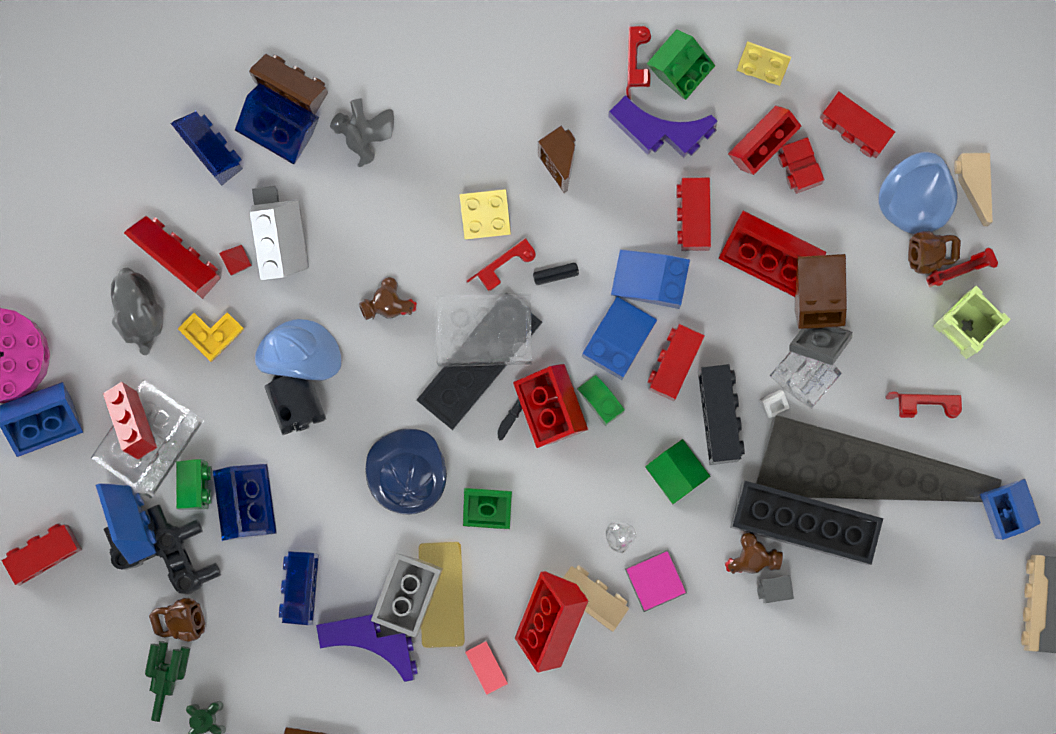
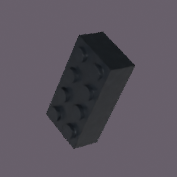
[698,364,745,465]

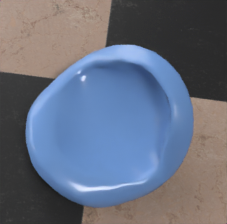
[878,152,958,234]
[255,319,341,381]

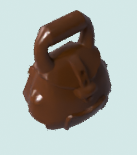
[908,231,961,274]
[149,598,205,642]

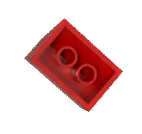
[513,364,588,448]

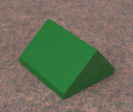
[645,439,711,505]
[463,488,512,529]

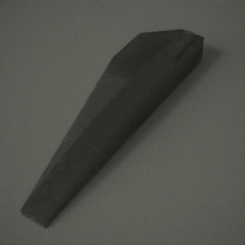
[756,415,1002,502]

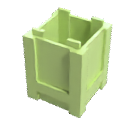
[933,286,1011,359]

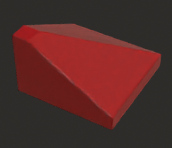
[219,245,252,276]

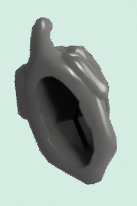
[111,268,162,355]

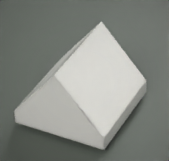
[759,390,789,418]

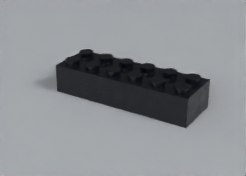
[730,481,884,565]

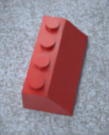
[718,210,827,297]
[124,216,221,299]
[515,571,589,673]

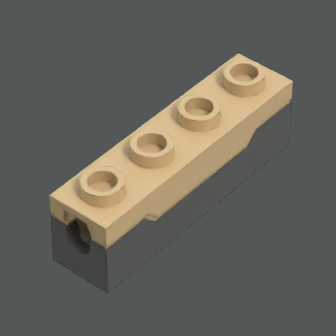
[1021,555,1056,653]

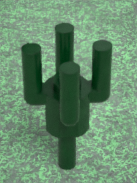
[145,641,191,722]
[186,701,226,734]

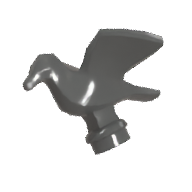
[330,98,394,167]

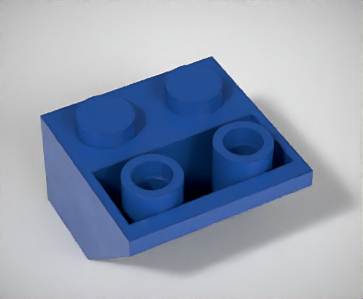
[980,479,1041,540]

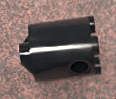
[264,375,326,435]

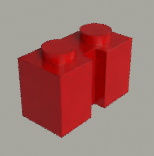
[778,137,825,194]

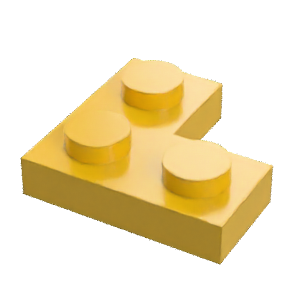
[178,312,245,363]

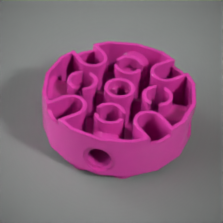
[0,308,50,404]

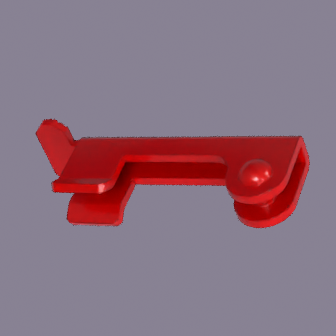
[626,26,651,100]
[466,238,536,291]
[926,248,998,288]
[885,391,962,419]

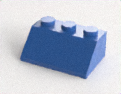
[0,382,83,457]
[95,483,157,564]

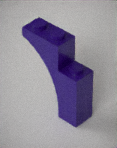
[608,95,718,158]
[316,614,418,682]

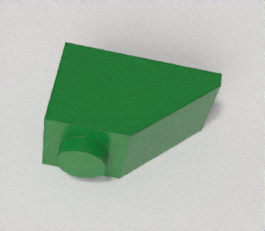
[577,375,625,426]

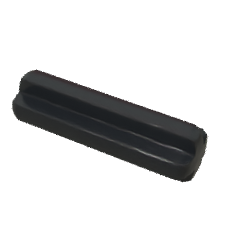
[533,262,579,285]

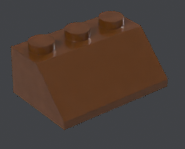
[249,54,328,116]
[538,125,576,193]

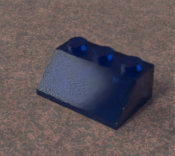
[234,83,319,164]
[170,111,243,186]
[213,464,277,541]
[279,551,319,625]

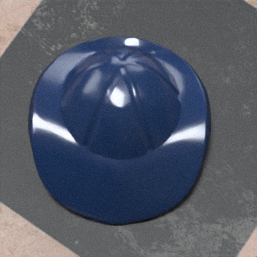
[365,429,447,515]

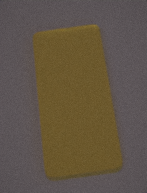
[418,542,465,648]

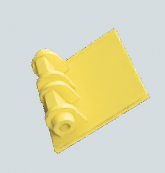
[736,41,791,86]
[459,189,511,239]

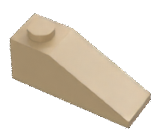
[954,153,993,226]

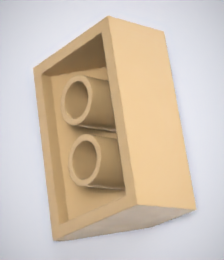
[563,565,629,632]

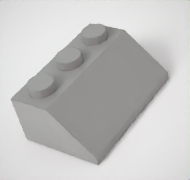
[250,200,309,280]
[371,553,443,638]

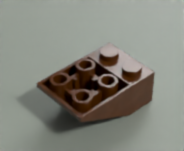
[795,254,847,329]

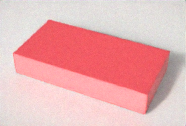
[465,641,508,695]

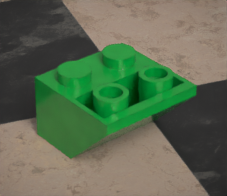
[647,29,716,100]
[176,459,212,510]

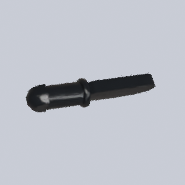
[497,398,522,441]

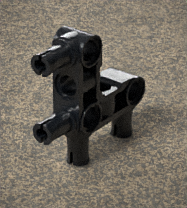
[103,505,221,594]

